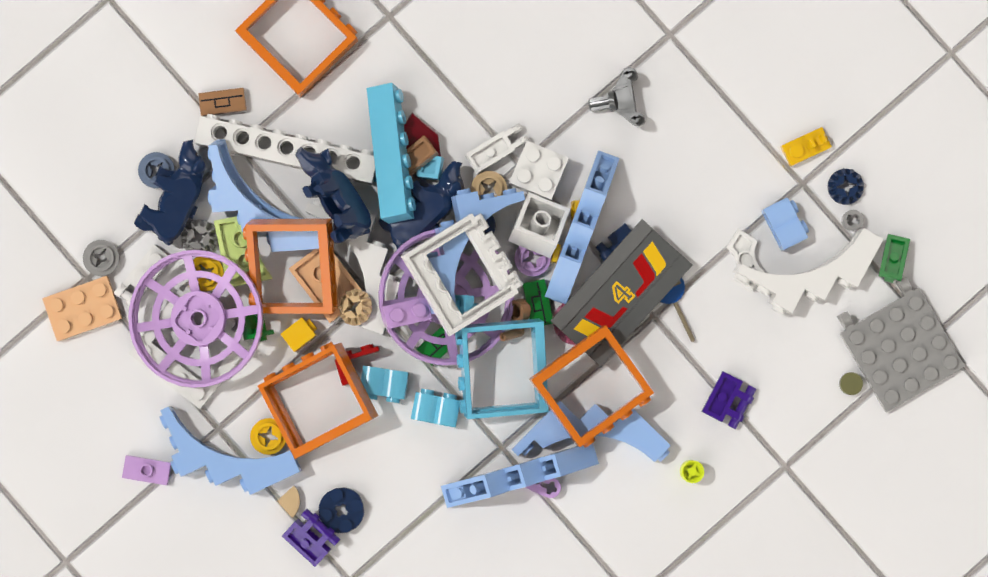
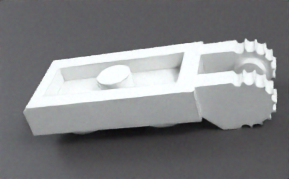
[465,124,530,174]

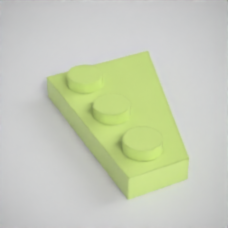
[214,217,272,287]

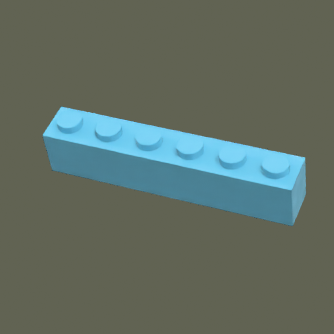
[367,83,416,224]

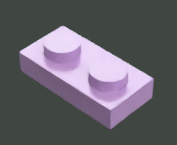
[381,297,432,329]

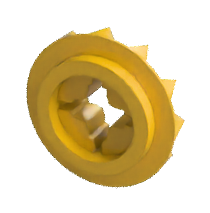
[193,257,224,292]
[250,418,286,455]

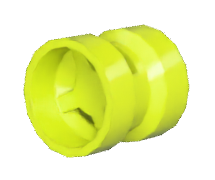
[680,460,704,483]

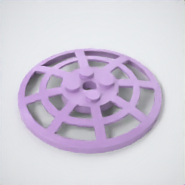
[378,229,514,365]
[128,250,264,388]

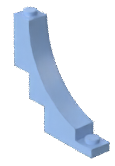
[545,150,619,304]
[512,401,671,462]
[441,443,599,508]

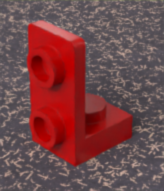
[334,343,380,386]

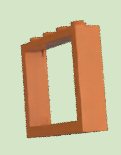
[235,0,358,98]
[243,219,338,314]
[529,325,654,448]
[258,342,379,459]

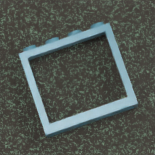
[455,318,549,419]

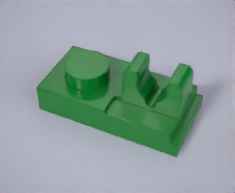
[878,234,910,283]

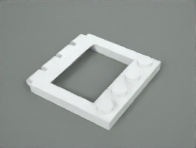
[401,213,523,336]
[128,285,251,409]

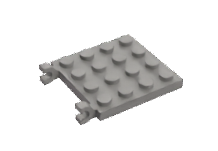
[837,277,965,412]

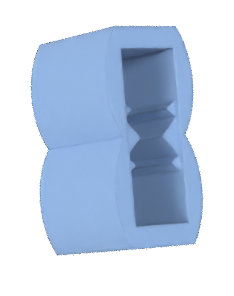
[761,197,809,251]

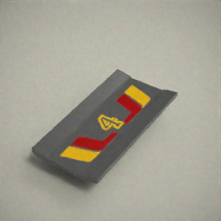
[550,219,693,367]

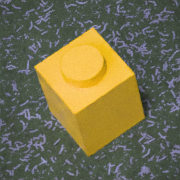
[280,317,317,352]

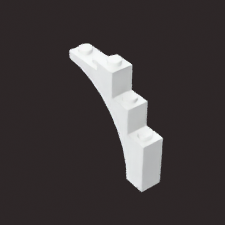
[305,201,400,335]
[733,228,884,315]

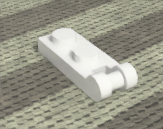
[114,244,168,306]

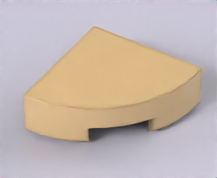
[277,485,300,518]

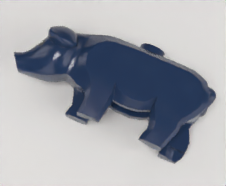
[134,139,206,246]
[295,147,371,243]
[378,161,465,251]

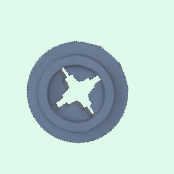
[138,152,174,189]

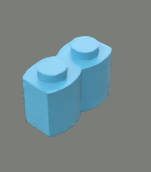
[361,366,409,403]
[411,388,459,428]

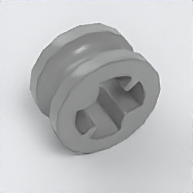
[842,210,863,231]

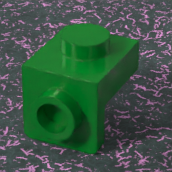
[243,314,274,342]

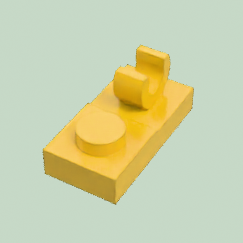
[780,127,832,167]

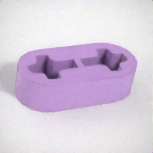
[525,478,561,498]

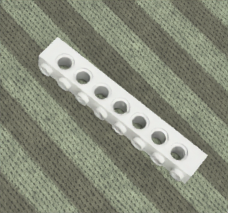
[194,114,376,185]

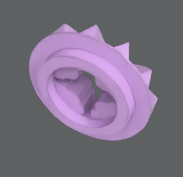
[514,246,551,276]

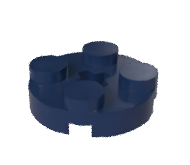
[319,487,365,533]

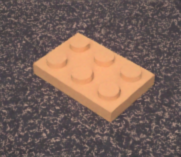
[289,249,362,323]
[42,276,123,341]

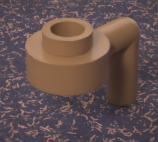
[500,298,531,341]

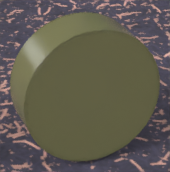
[839,372,863,395]

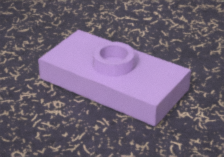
[122,455,171,485]

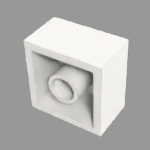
[509,141,569,201]
[508,192,570,258]

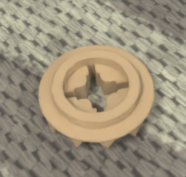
[471,171,507,200]
[338,289,372,326]

